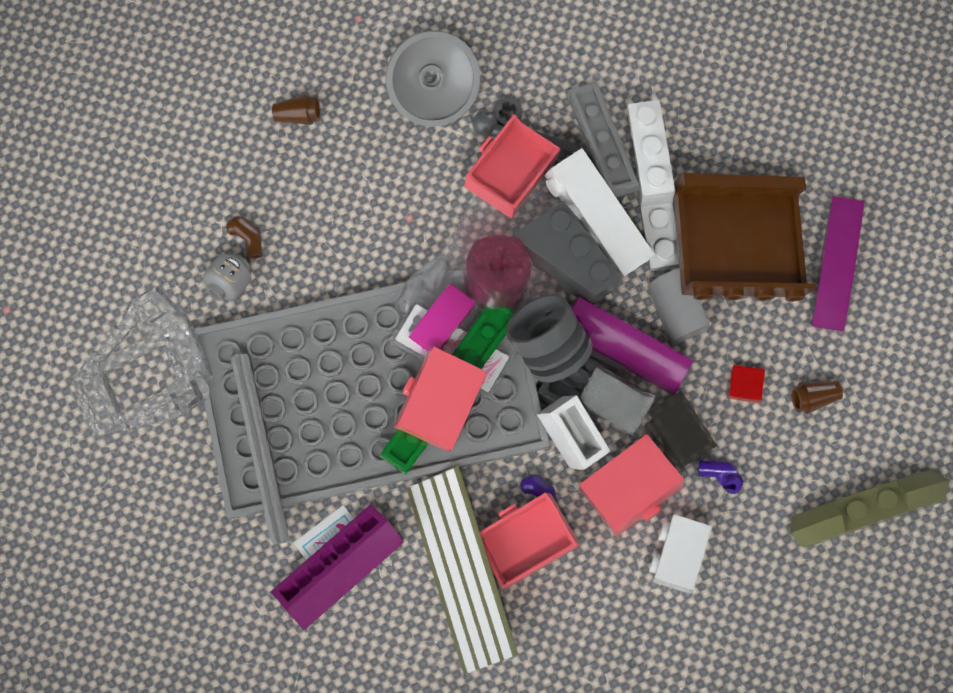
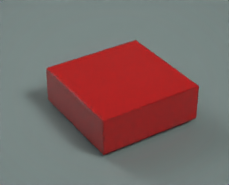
[728,365,765,403]

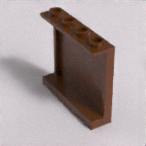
[674,173,816,302]

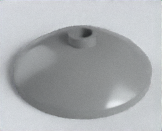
[386,31,480,127]

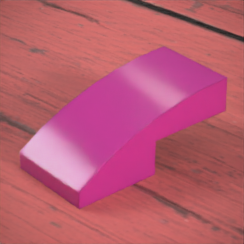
[409,283,477,351]

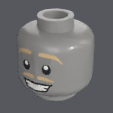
[203,253,252,301]

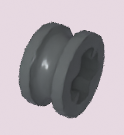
[493,97,522,126]

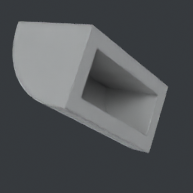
[647,268,710,345]

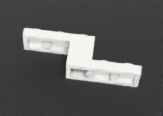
[627,100,680,272]

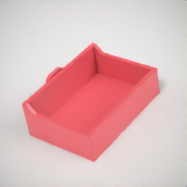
[464,114,561,219]
[393,347,487,452]
[579,434,684,537]
[480,493,581,589]

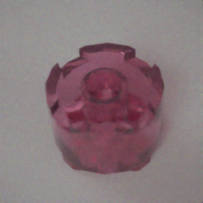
[464,235,532,310]

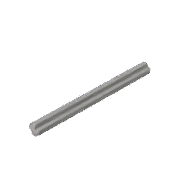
[231,353,289,544]

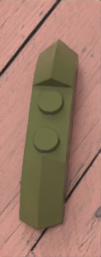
[790,469,950,548]

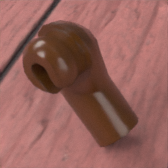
[226,216,263,259]

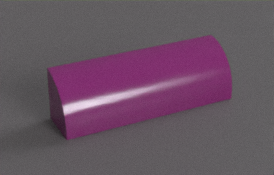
[572,297,693,397]
[270,504,404,630]

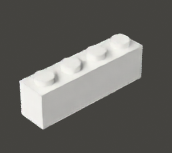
[544,148,656,278]

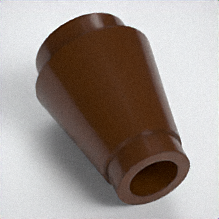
[272,94,320,125]
[791,381,843,414]

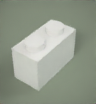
[537,395,610,470]
[649,514,712,594]

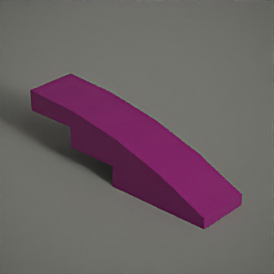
[811,196,865,332]

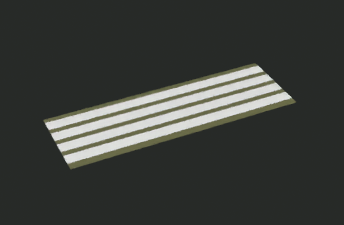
[407,466,518,675]

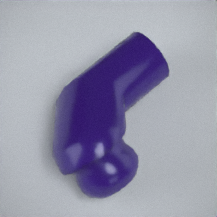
[698,460,743,494]
[520,474,557,503]

